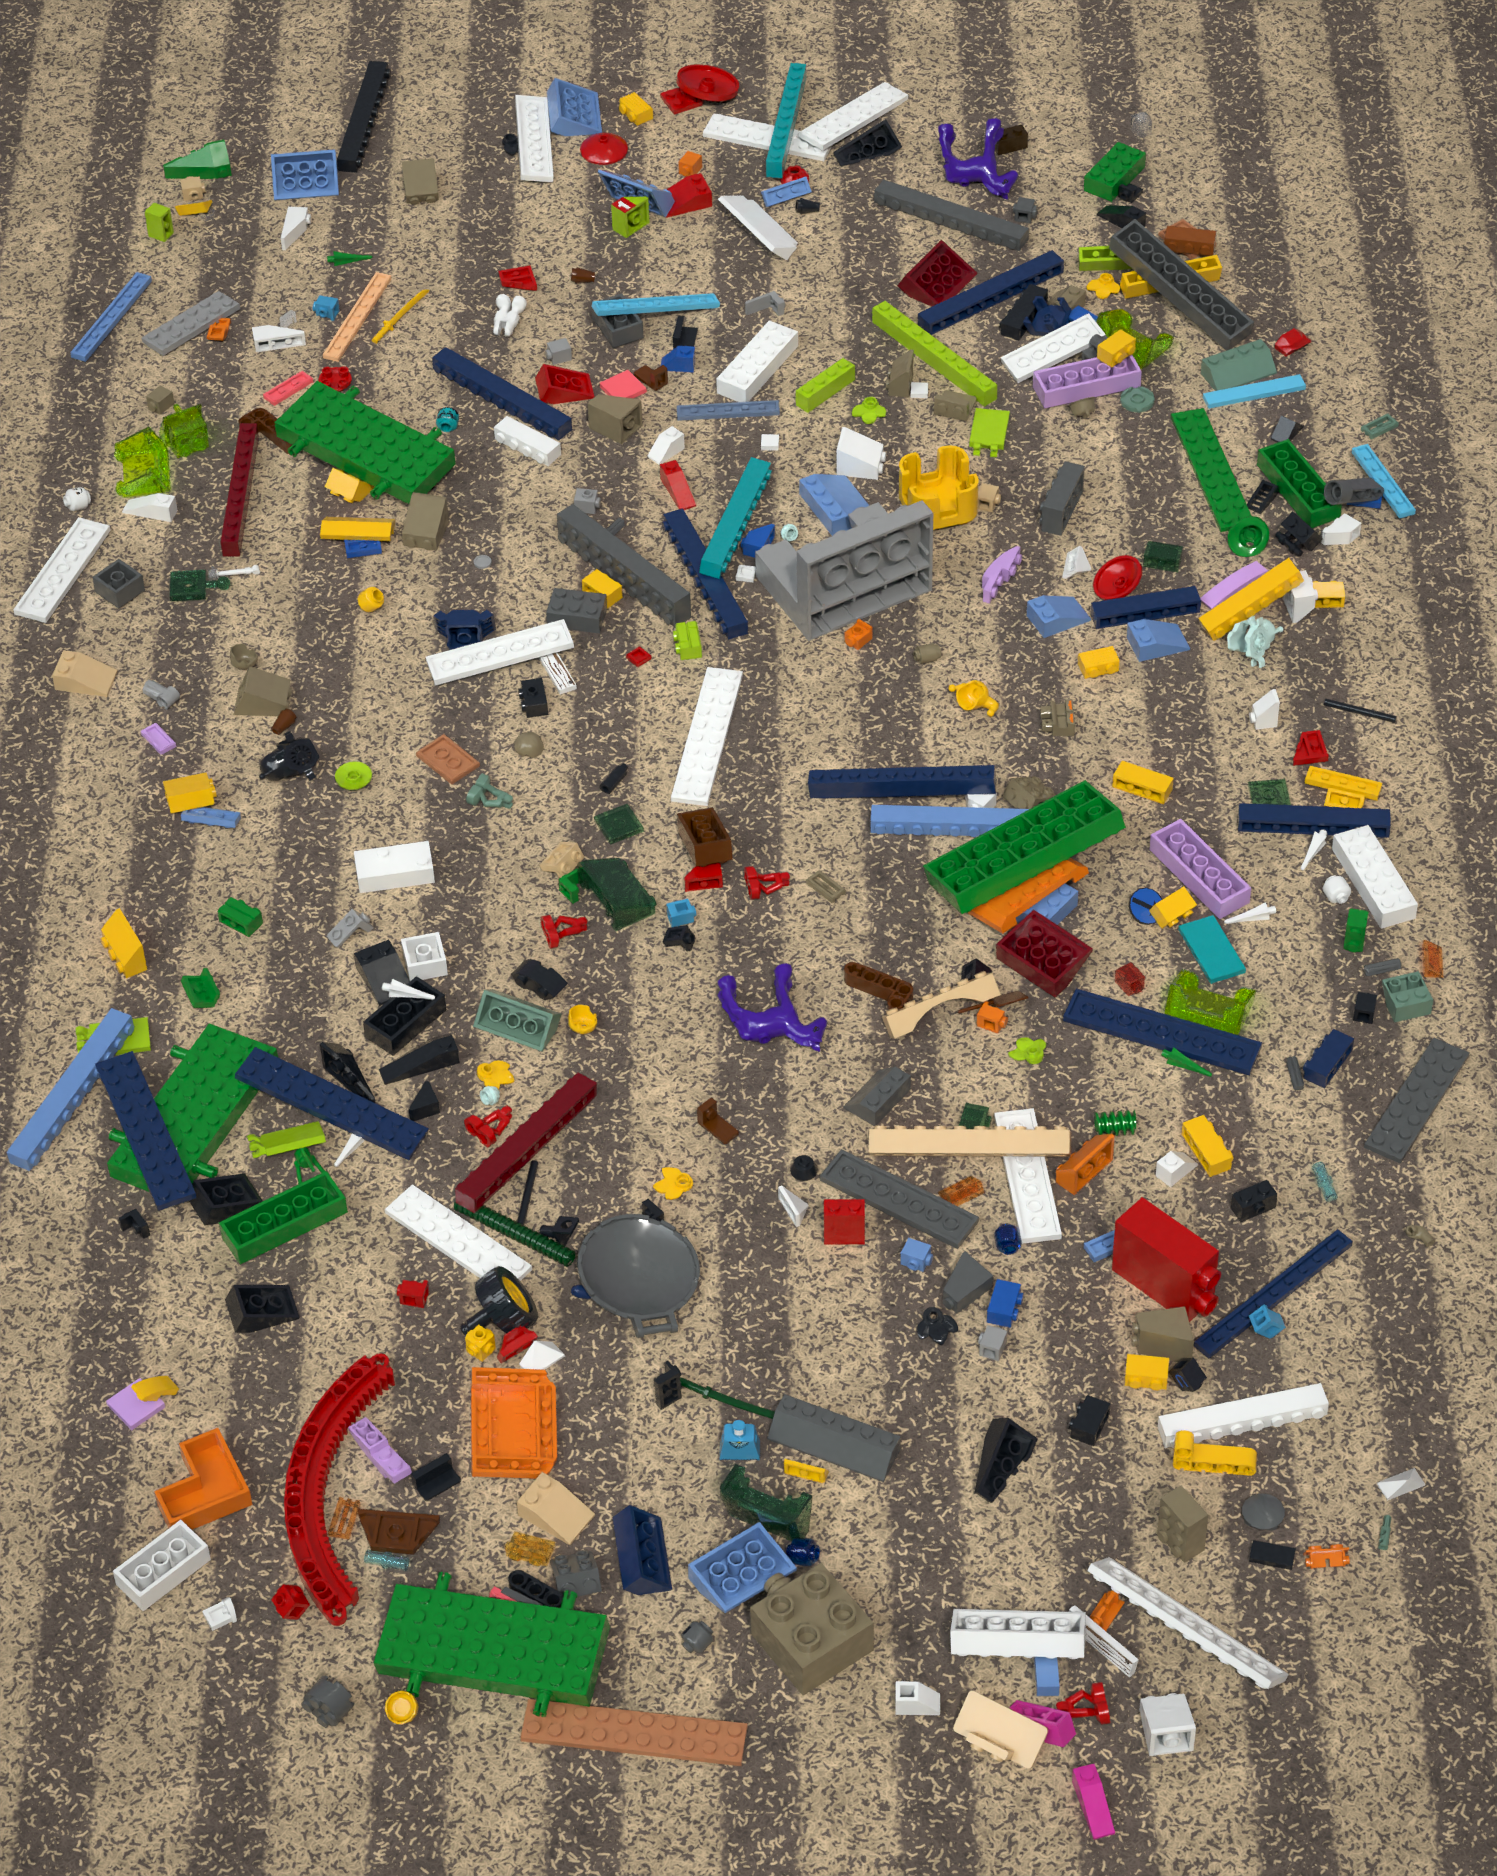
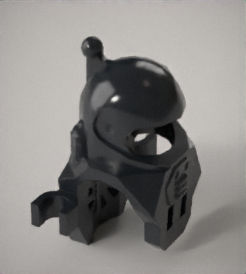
[259,731,320,781]

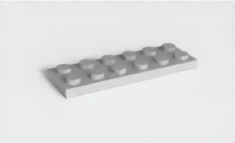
[141,291,241,356]

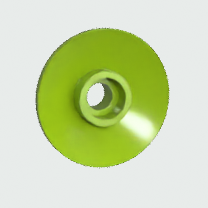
[335,761,372,790]

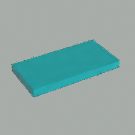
[1178,915,1246,984]

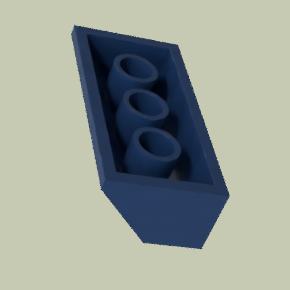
[612,1505,672,1595]

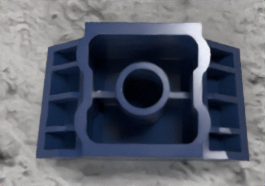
[433,609,496,650]

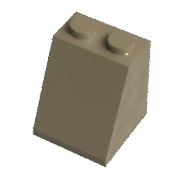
[402,158,439,205]
[587,394,643,444]
[402,492,449,551]
[233,666,292,716]
[1131,1307,1194,1362]

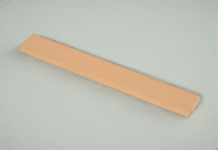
[323,272,391,362]

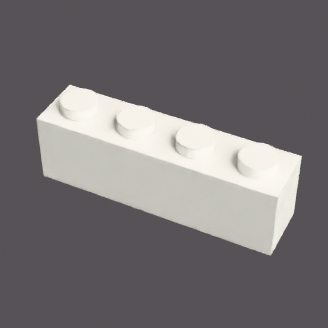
[494,416,561,466]

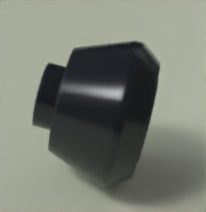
[790,1155,818,1181]

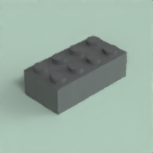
[1039,461,1085,536]

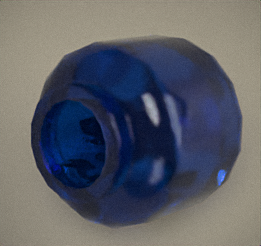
[994,1223,1022,1255]
[786,1537,820,1567]

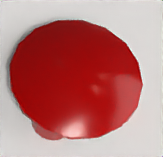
[318,366,352,391]

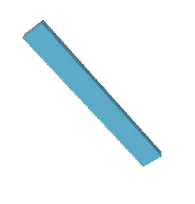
[592,293,720,316]

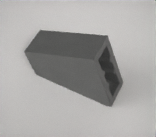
[943,1251,993,1313]

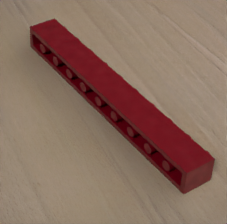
[221,423,259,557]
[455,1072,597,1213]

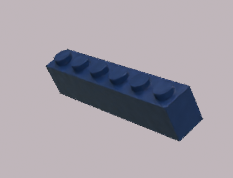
[1091,586,1201,629]

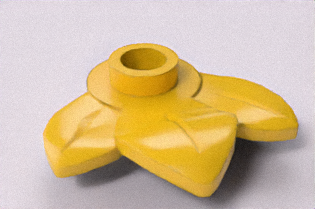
[1087,273,1120,299]
[476,1060,515,1090]
[653,1167,693,1200]

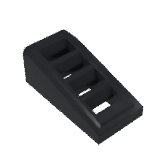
[1247,480,1279,514]

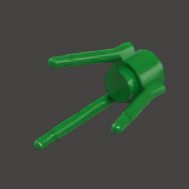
[294,1147,325,1184]

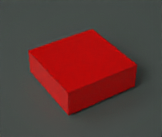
[626,646,652,667]

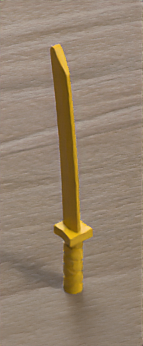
[372,289,430,344]

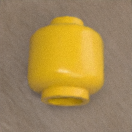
[358,587,384,612]

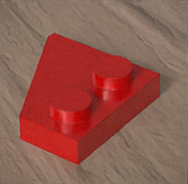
[498,265,537,291]
[1293,730,1329,766]

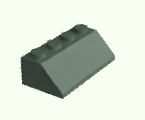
[1201,339,1277,391]
[473,989,561,1052]

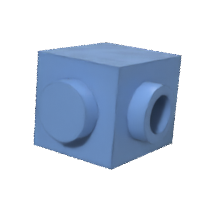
[901,1238,933,1272]

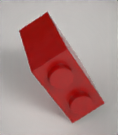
[824,1199,865,1245]

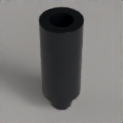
[600,763,628,794]

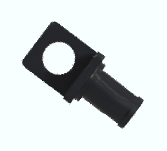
[540,1216,579,1246]

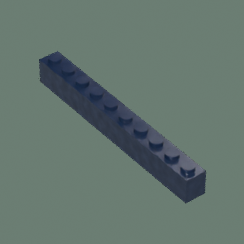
[918,250,1064,335]
[432,347,572,441]
[662,508,748,640]
[808,765,997,799]

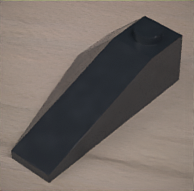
[833,119,902,166]
[379,1034,460,1085]
[320,1042,376,1103]
[975,1418,1038,1503]

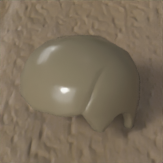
[230,644,258,670]
[514,732,544,758]

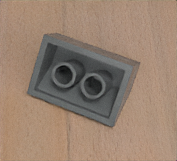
[843,1066,911,1126]

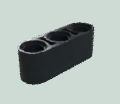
[508,1570,563,1608]

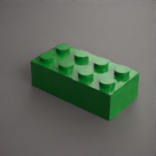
[1084,142,1146,202]

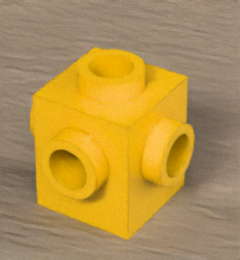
[465,1325,496,1362]

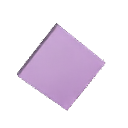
[106,1378,165,1431]

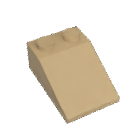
[52,650,118,697]
[517,1472,595,1545]

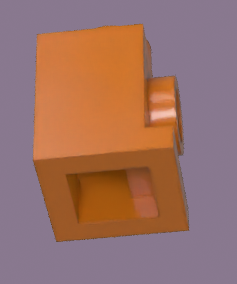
[845,619,872,650]
[977,1001,1008,1034]

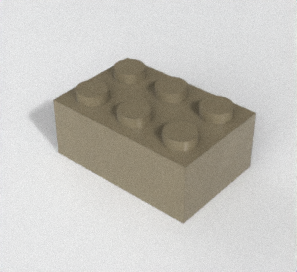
[1157,1486,1208,1563]

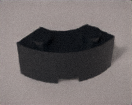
[511,959,568,1000]

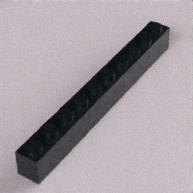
[337,61,391,173]

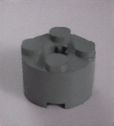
[301,1676,355,1728]

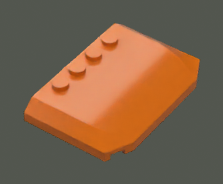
[968,858,1089,934]
[471,1367,557,1479]

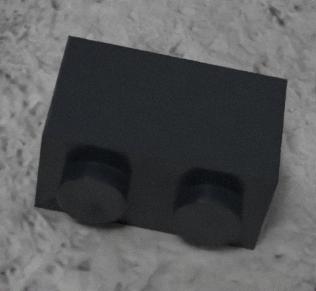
[1068,1395,1111,1446]

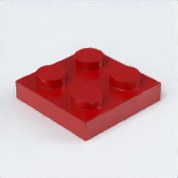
[660,87,703,115]

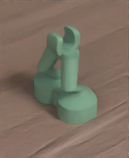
[466,773,513,809]

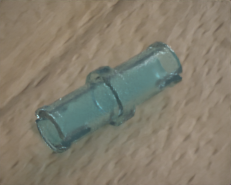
[1312,1162,1338,1202]
[364,1549,409,1571]

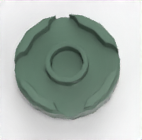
[1120,386,1155,413]

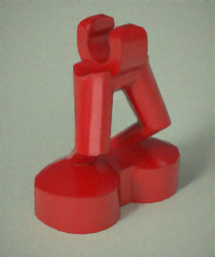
[744,866,790,900]
[540,915,588,949]
[464,1105,512,1148]
[1056,1682,1110,1725]

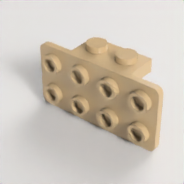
[953,1691,1048,1768]

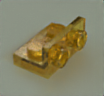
[505,1531,555,1567]

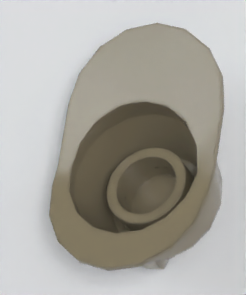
[1065,397,1096,419]

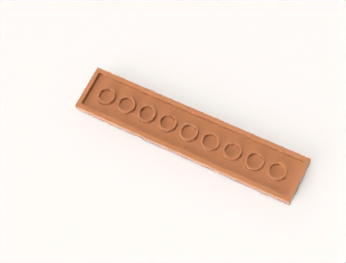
[520,1699,748,1766]

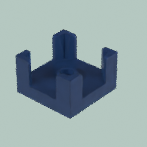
[1023,296,1072,336]

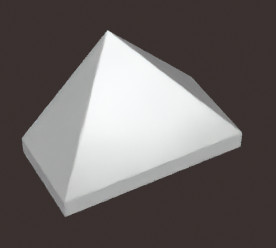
[1062,546,1091,579]
[778,1186,808,1227]
[519,1340,565,1370]
[1377,1468,1425,1501]

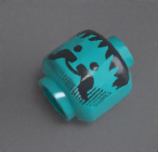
[436,407,459,432]

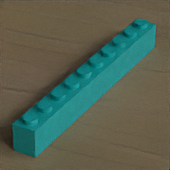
[766,63,807,178]
[699,457,772,579]

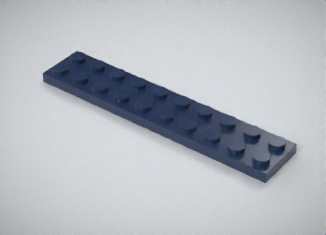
[1063,988,1262,1076]
[235,1047,429,1160]
[95,1051,196,1211]

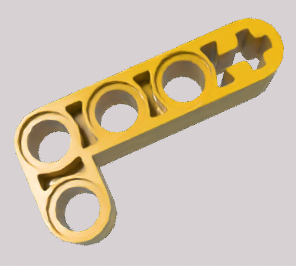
[1173,1430,1257,1476]

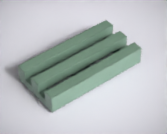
[1361,413,1399,440]

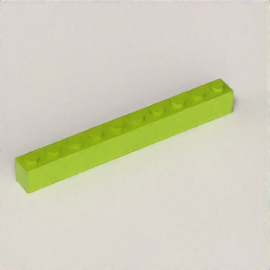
[872,301,997,407]

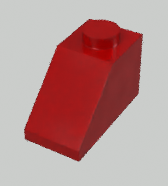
[684,863,723,892]

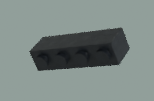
[999,284,1048,341]

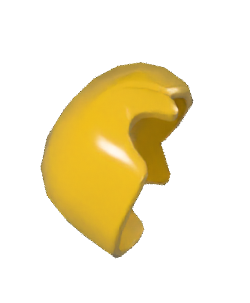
[568,1005,597,1034]
[385,1690,419,1725]

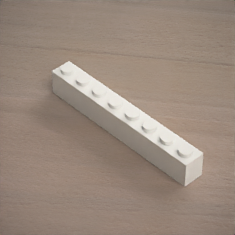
[1158,1383,1329,1448]

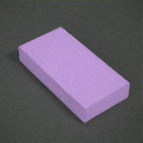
[141,723,176,755]

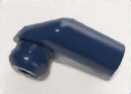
[571,1285,591,1299]

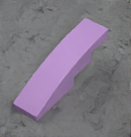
[1200,561,1268,610]

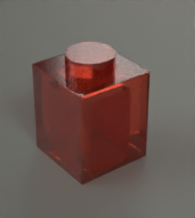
[1115,962,1145,996]

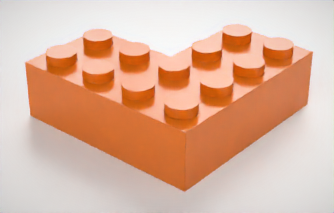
[154,1428,253,1530]

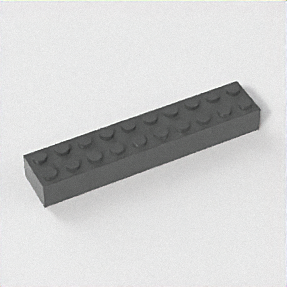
[1109,219,1254,351]
[557,504,691,628]

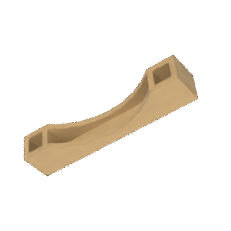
[882,971,1001,1039]

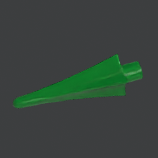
[327,251,372,266]
[1161,1047,1212,1077]

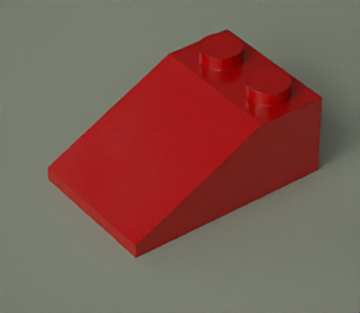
[666,173,712,218]
[535,364,595,404]

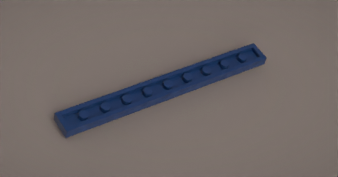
[1194,1229,1353,1359]

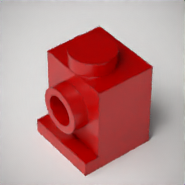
[397,1280,429,1308]

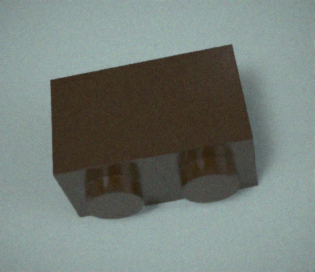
[995,124,1028,156]

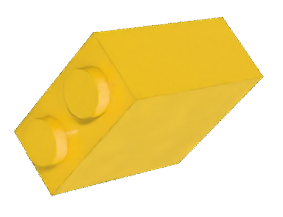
[163,772,217,813]

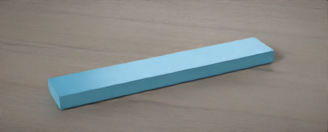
[1203,374,1306,409]
[1352,444,1416,519]

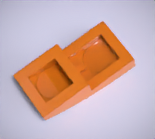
[207,318,231,341]

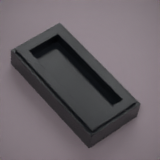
[1249,1540,1296,1570]

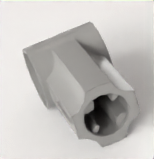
[142,680,180,710]

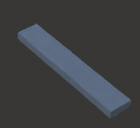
[677,400,780,421]

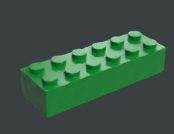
[1257,439,1342,528]
[219,1171,348,1265]

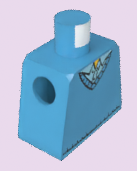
[719,1420,760,1460]

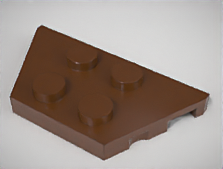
[358,1509,440,1555]

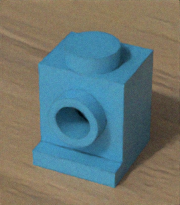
[312,295,340,321]
[666,899,696,927]
[1249,1304,1286,1339]

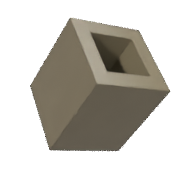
[146,385,174,415]

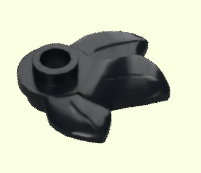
[502,134,519,155]
[917,1307,958,1345]

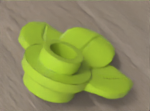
[852,397,886,424]
[1008,1037,1046,1064]

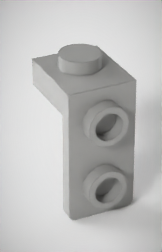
[745,291,785,316]
[327,909,374,948]

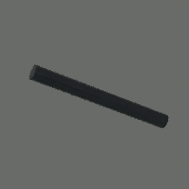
[1324,699,1397,723]
[517,1160,539,1226]

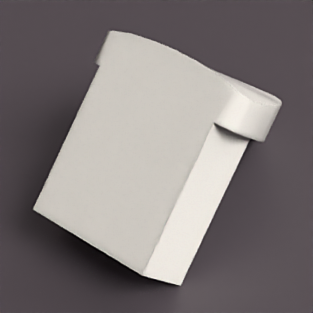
[202,1597,237,1631]

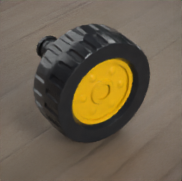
[460,1266,538,1336]

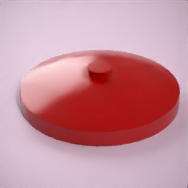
[676,64,739,101]

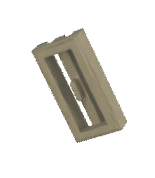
[806,870,846,903]

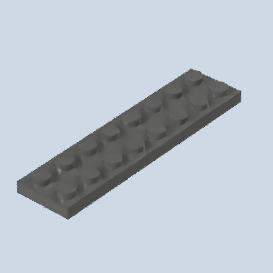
[1364,1038,1470,1164]
[820,1149,979,1249]

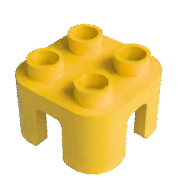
[899,445,979,530]

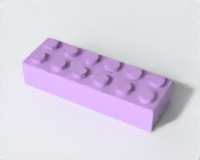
[1033,355,1142,409]
[1150,819,1251,919]

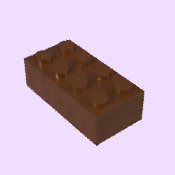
[677,807,733,867]

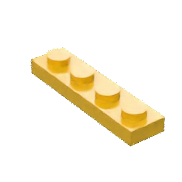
[1305,766,1382,801]

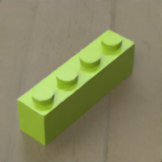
[1078,246,1132,271]
[795,358,855,413]

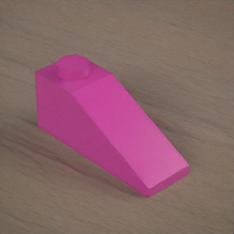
[1010,1700,1076,1747]
[1072,1764,1115,1840]

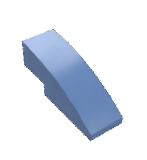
[1034,1657,1060,1696]

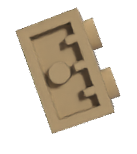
[539,842,584,878]

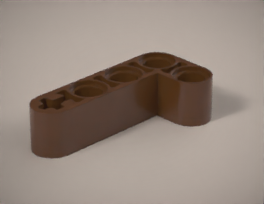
[238,408,294,455]
[844,962,914,1010]

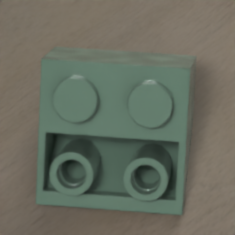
[1382,971,1433,1023]

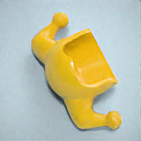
[948,680,999,717]

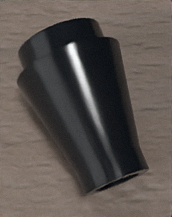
[795,198,820,214]

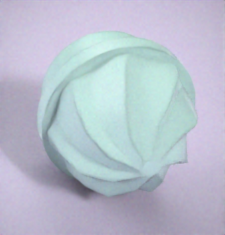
[781,524,798,541]
[480,1086,500,1105]

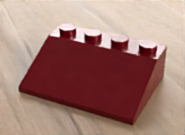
[897,239,978,307]
[996,910,1093,998]

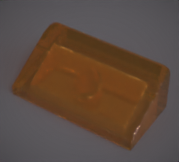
[1422,940,1443,978]
[938,1176,984,1206]

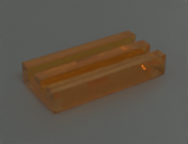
[328,1497,361,1540]

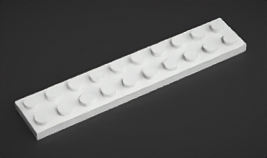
[671,667,743,806]
[1088,1557,1289,1689]

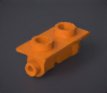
[1303,1544,1350,1569]
[1089,1590,1125,1631]

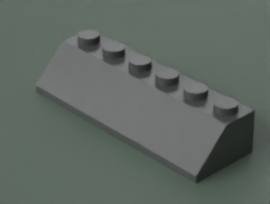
[767,1394,901,1482]

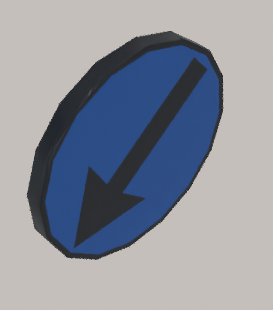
[1128,887,1163,925]

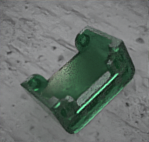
[577,858,657,932]
[719,1464,813,1542]

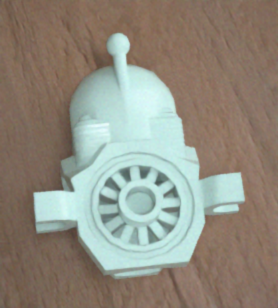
[1227,616,1283,668]

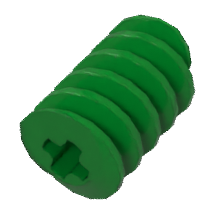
[1094,1110,1136,1136]

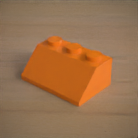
[1055,1134,1115,1195]

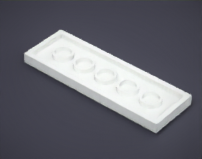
[1001,313,1106,383]

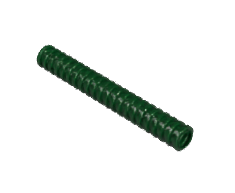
[454,1200,575,1267]

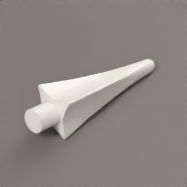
[1301,830,1327,870]
[1224,902,1276,924]
[382,979,435,1000]
[334,1134,365,1167]

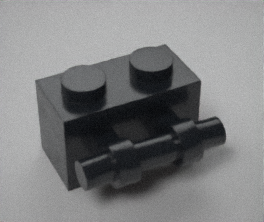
[1275,511,1323,557]

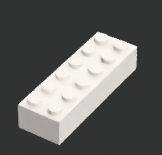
[716,321,798,402]
[1332,825,1418,929]
[951,1609,1086,1659]

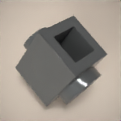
[1013,197,1038,224]

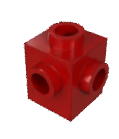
[271,1584,310,1620]

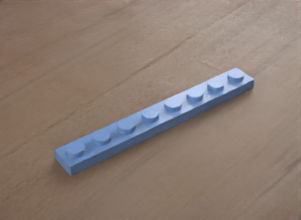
[70,272,152,362]

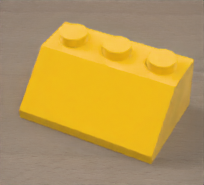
[100,908,147,979]

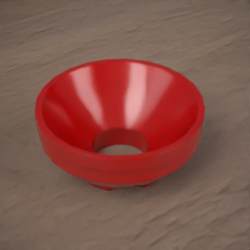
[780,165,809,184]

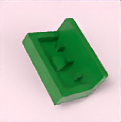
[181,968,220,1008]

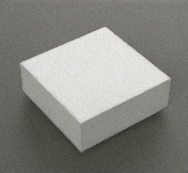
[911,382,928,398]
[761,434,779,450]
[736,565,756,582]

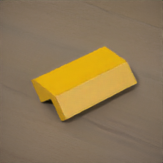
[320,517,396,541]

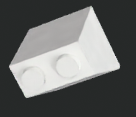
[837,427,886,480]
[1139,1693,1196,1756]

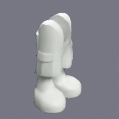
[493,294,527,337]

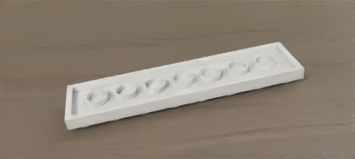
[799,82,908,151]
[515,95,554,182]
[703,114,833,161]
[13,517,111,623]
[426,619,574,685]
[994,1108,1062,1244]
[385,1185,532,1281]

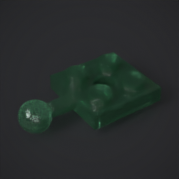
[170,570,231,601]

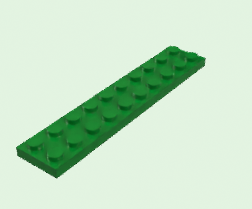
[1171,408,1252,533]

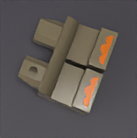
[1040,699,1075,736]

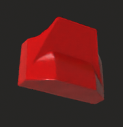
[1274,328,1312,357]
[497,1326,538,1364]

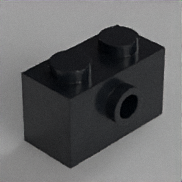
[518,678,548,718]
[1231,1180,1277,1222]

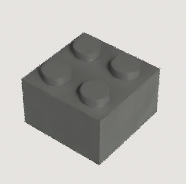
[92,559,145,609]

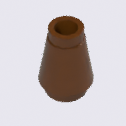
[571,267,595,283]
[271,708,297,735]

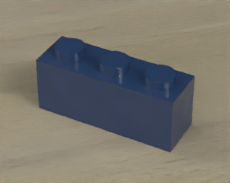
[1303,1029,1354,1089]

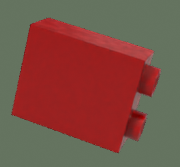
[1112,1197,1221,1322]

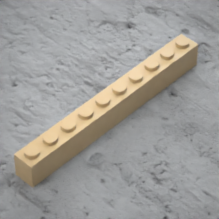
[869,1126,1071,1157]

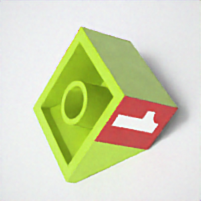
[611,196,650,238]

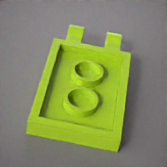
[969,408,1010,457]
[75,1017,151,1055]
[247,1121,326,1158]

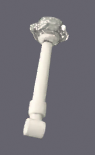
[208,565,260,583]

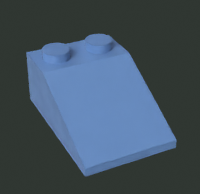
[1027,595,1091,638]
[1127,619,1190,662]

